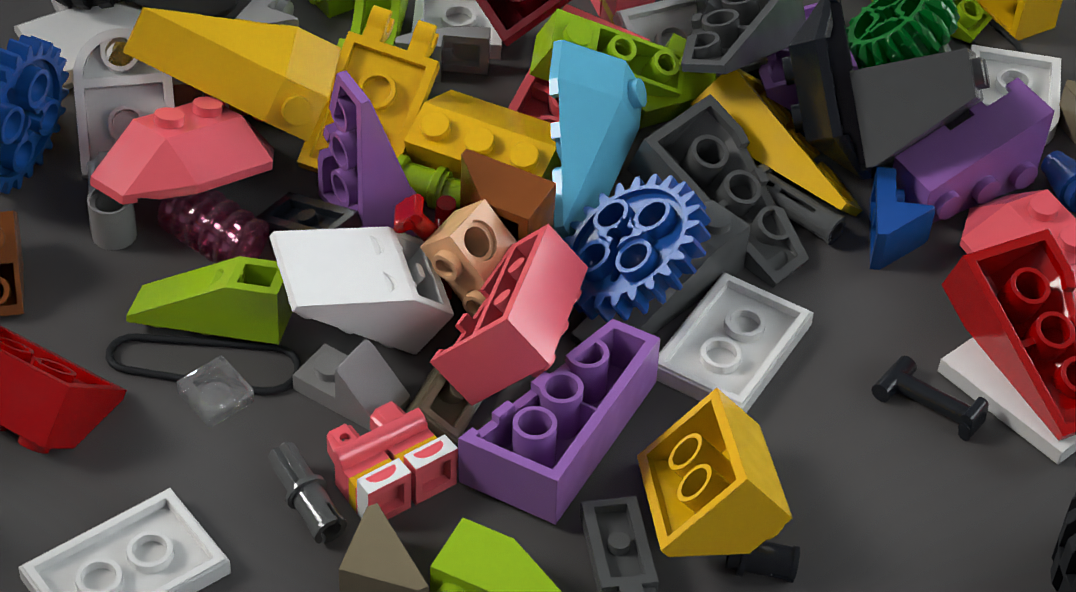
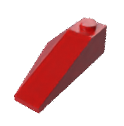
[941,229,1076,441]

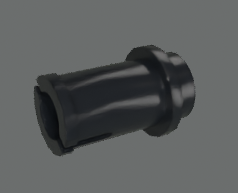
[725,541,800,583]

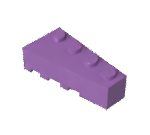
[458,319,660,525]

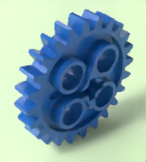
[0,35,69,194]
[562,174,711,322]

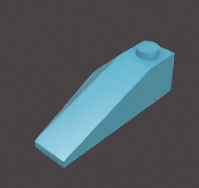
[549,40,647,238]

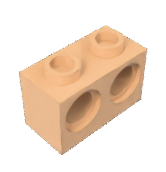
[420,199,517,317]

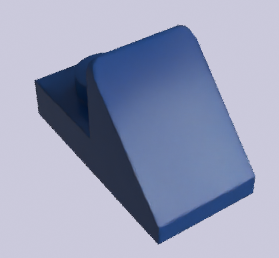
[869,167,936,270]

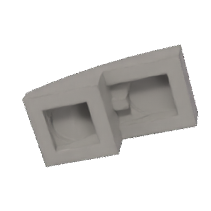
[395,27,491,82]

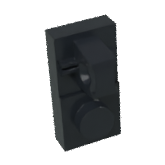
[255,192,363,237]

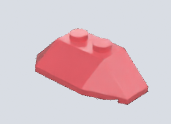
[90,97,274,205]
[959,189,1076,304]

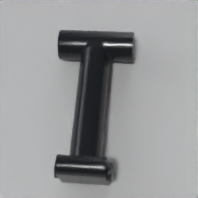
[871,355,989,441]

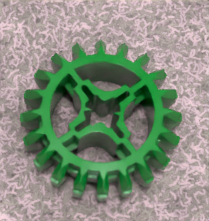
[846,0,960,69]

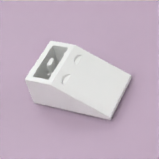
[269,227,454,355]

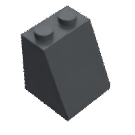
[849,48,990,168]

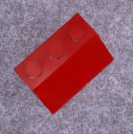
[0,326,127,454]

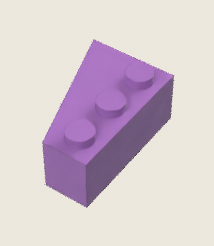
[893,77,1055,223]

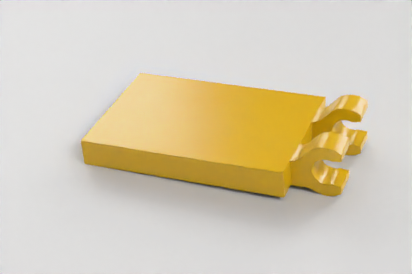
[297,5,440,173]

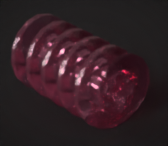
[157,189,269,263]

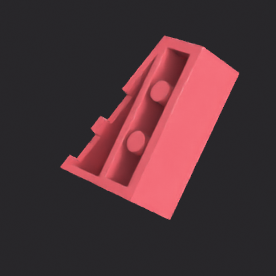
[430,223,588,406]

